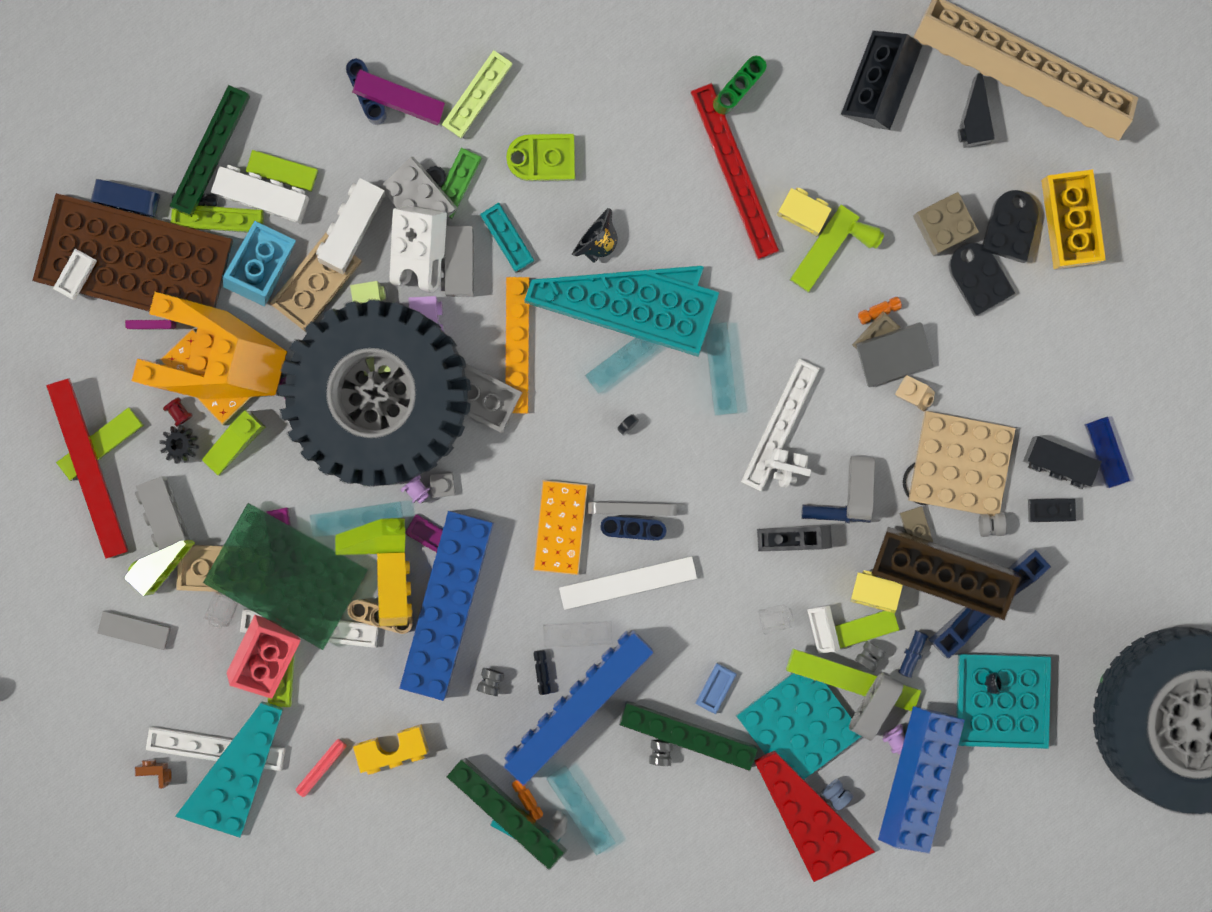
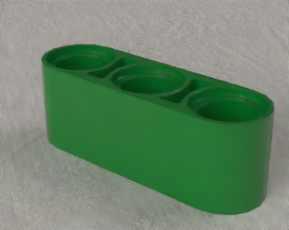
[713,55,767,114]

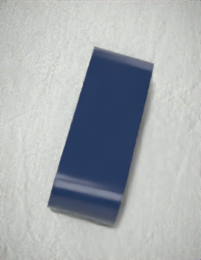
[346,58,387,125]
[91,179,160,217]
[600,516,667,541]

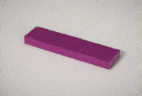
[352,70,445,126]

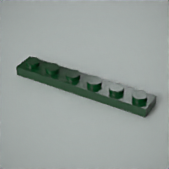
[169,85,251,217]

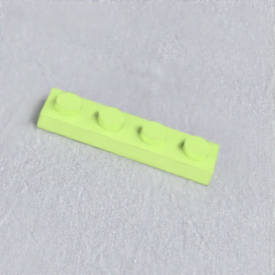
[442,50,513,139]

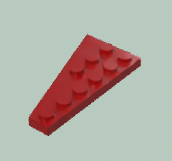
[754,750,875,882]

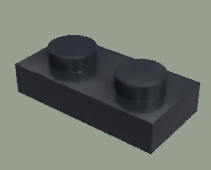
[1028,498,1076,522]

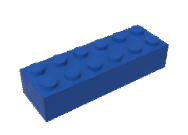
[878,706,965,854]

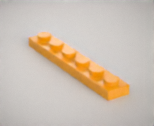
[505,277,529,414]

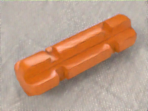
[858,297,902,324]
[512,780,543,821]

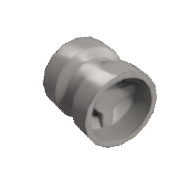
[979,513,1006,537]

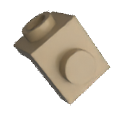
[895,375,935,412]

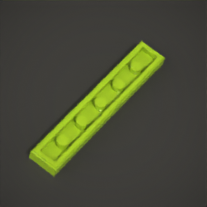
[786,648,921,712]

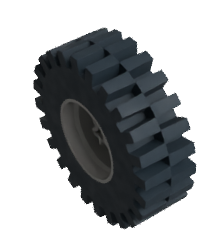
[278,299,471,487]

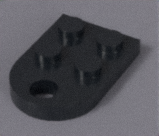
[981,190,1039,263]
[949,243,1015,317]

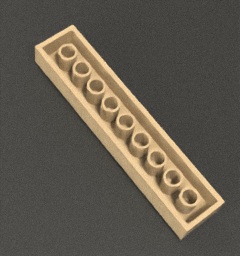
[913,0,1138,141]

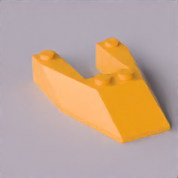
[131,292,288,399]

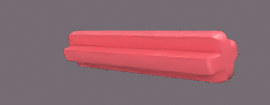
[295,739,347,797]

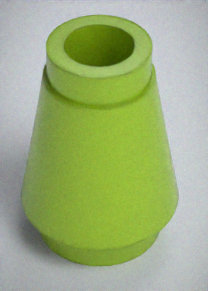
[848,221,884,249]

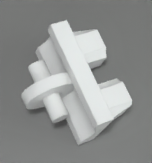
[764,448,811,488]

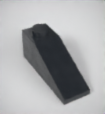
[957,73,995,148]
[757,525,832,552]

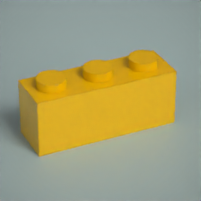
[377,553,412,626]

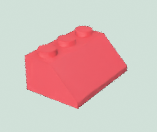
[226,615,301,699]

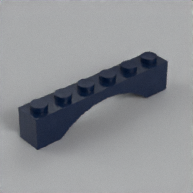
[928,549,1051,659]

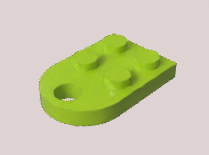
[506,134,575,181]

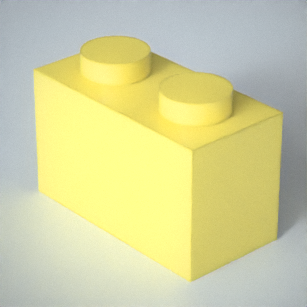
[777,187,831,236]
[850,570,903,613]

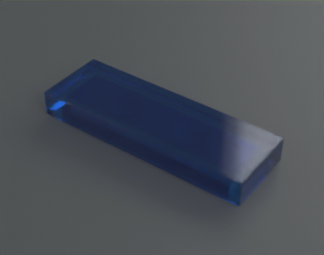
[1084,416,1130,488]

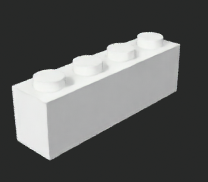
[211,165,310,224]
[316,178,385,275]

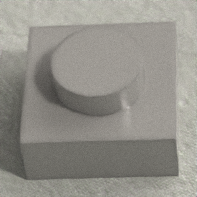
[429,473,455,498]

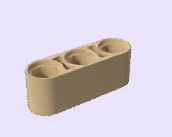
[348,599,414,634]

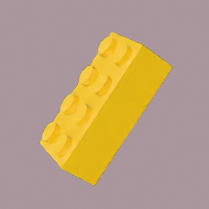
[1041,169,1106,269]

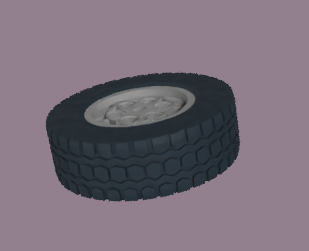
[1093,627,1212,815]

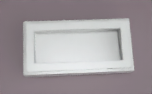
[53,249,97,300]
[807,605,840,654]

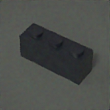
[1023,436,1102,490]

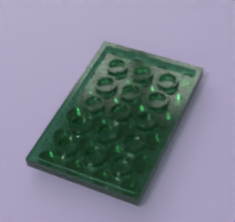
[203,503,369,650]

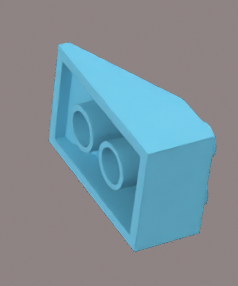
[223,221,296,307]

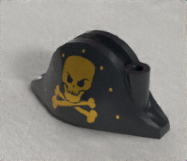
[572,208,618,263]

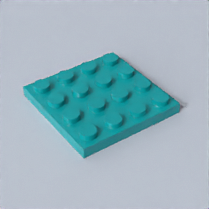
[956,654,1051,749]
[736,673,862,780]

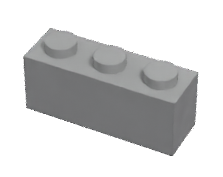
[441,226,474,297]
[135,476,190,550]

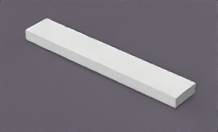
[741,359,820,492]
[559,556,697,610]
[240,609,379,648]
[146,727,286,771]

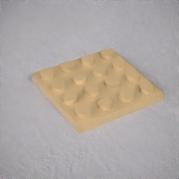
[908,411,1015,516]

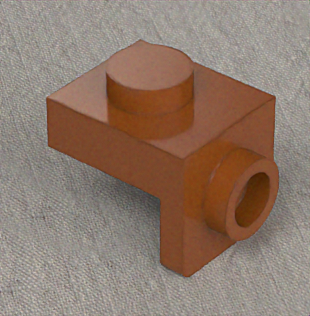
[135,759,172,789]

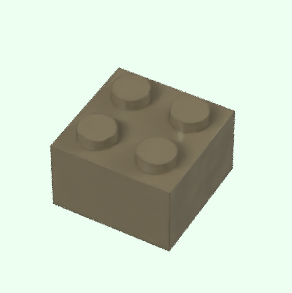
[913,192,979,256]

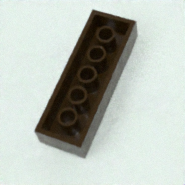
[871,527,1021,621]

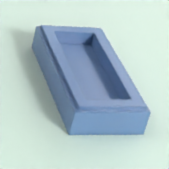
[695,663,737,714]

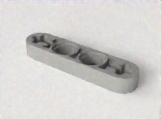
[588,502,677,516]

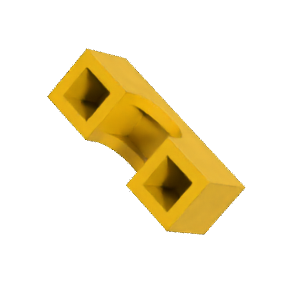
[353,725,429,775]

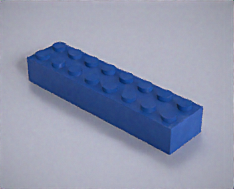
[399,511,494,701]
[504,630,654,786]

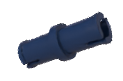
[898,630,929,678]

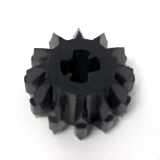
[159,425,199,464]

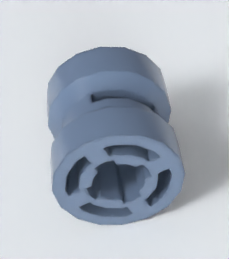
[821,778,854,811]

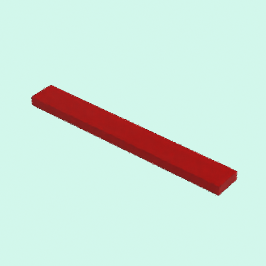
[690,83,779,260]
[46,378,129,559]

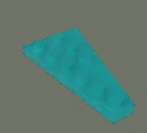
[175,701,284,838]

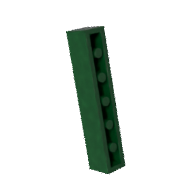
[619,701,758,771]
[446,758,568,870]

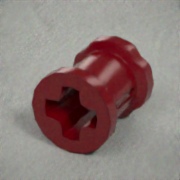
[163,397,193,427]

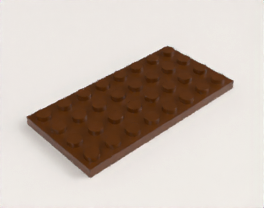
[32,193,233,312]

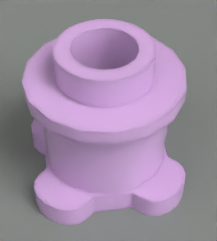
[401,475,430,504]
[882,724,905,755]

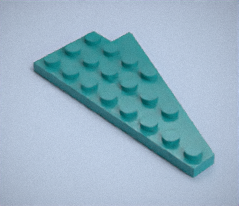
[524,266,719,357]

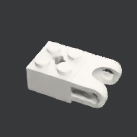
[390,205,447,293]

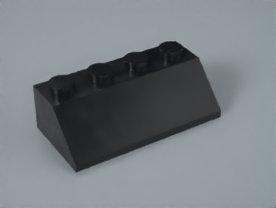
[841,30,923,130]

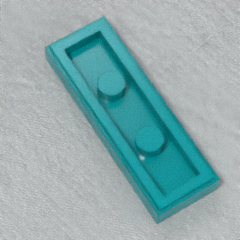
[480,202,534,273]

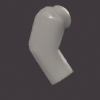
[549,811,568,840]

